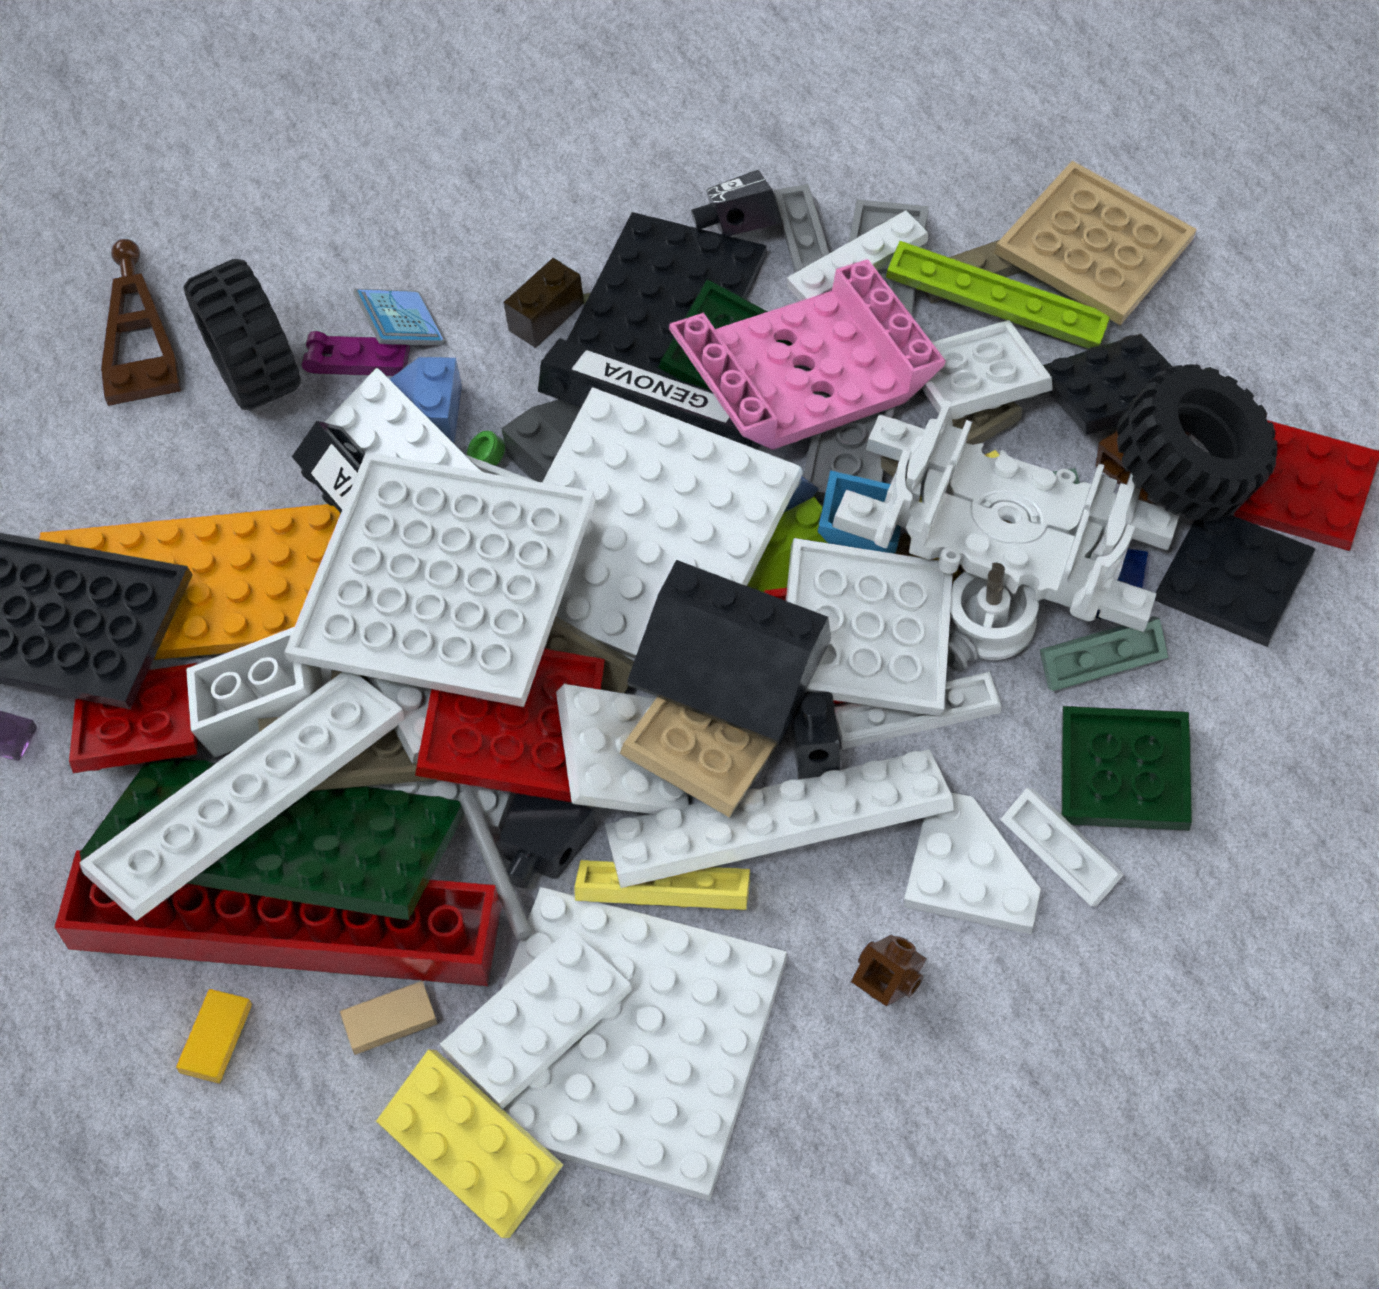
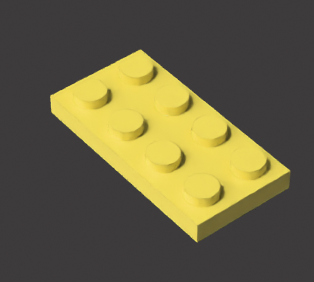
[376,1049,564,1238]

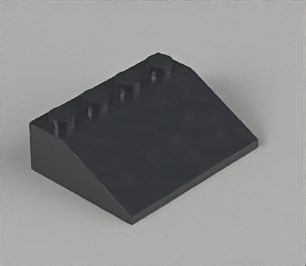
[627,560,831,745]

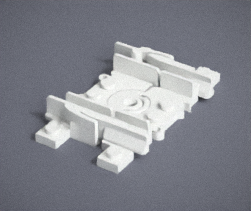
[832,400,1180,632]

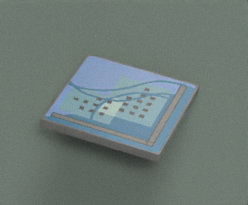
[353,288,446,345]

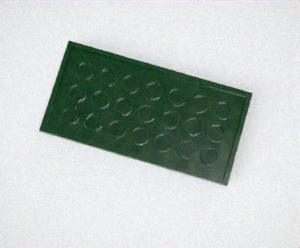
[80,758,464,920]

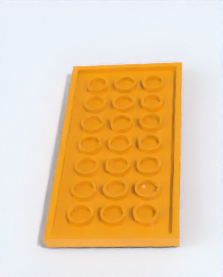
[39,504,340,660]

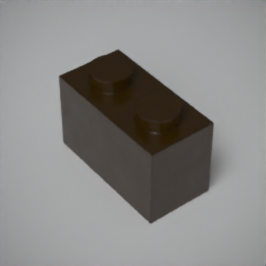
[503,258,584,348]

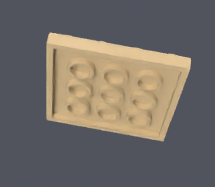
[994,161,1197,325]

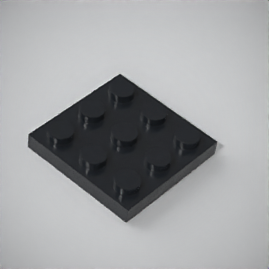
[1043,334,1172,436]
[1154,515,1316,647]

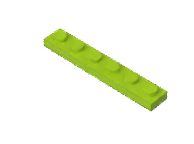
[886,241,1110,349]

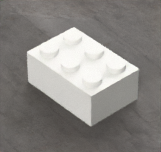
[187,627,323,758]

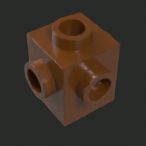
[851,934,927,1007]

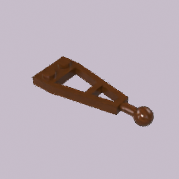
[101,239,181,406]

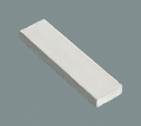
[834,672,1001,750]

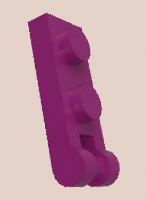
[301,331,410,376]

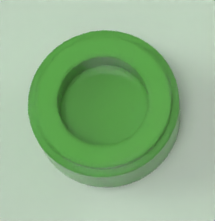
[467,430,505,466]

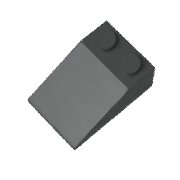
[501,399,582,482]

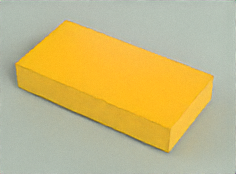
[176,989,252,1084]

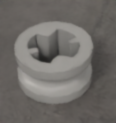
[947,631,978,672]

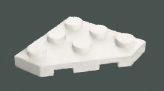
[904,792,1041,935]

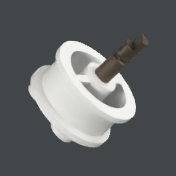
[949,562,1039,660]

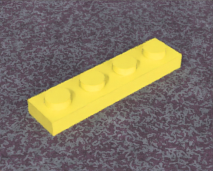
[574,860,750,910]

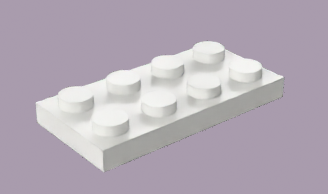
[440,927,632,1109]

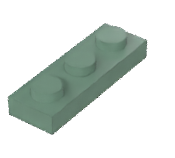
[1039,616,1168,691]

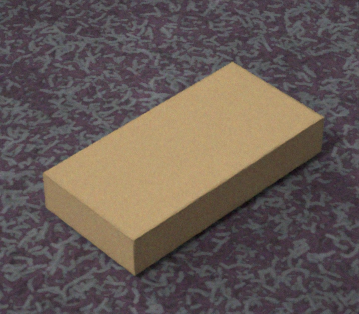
[340,981,438,1055]

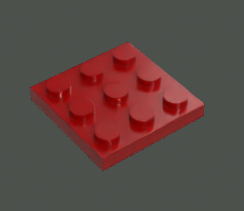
[1233,420,1379,551]
[69,663,198,774]

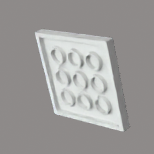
[786,538,953,716]

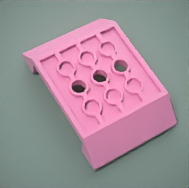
[669,259,946,450]

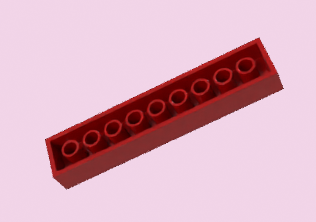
[54,850,502,986]

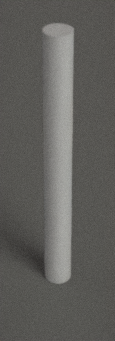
[458,789,532,940]

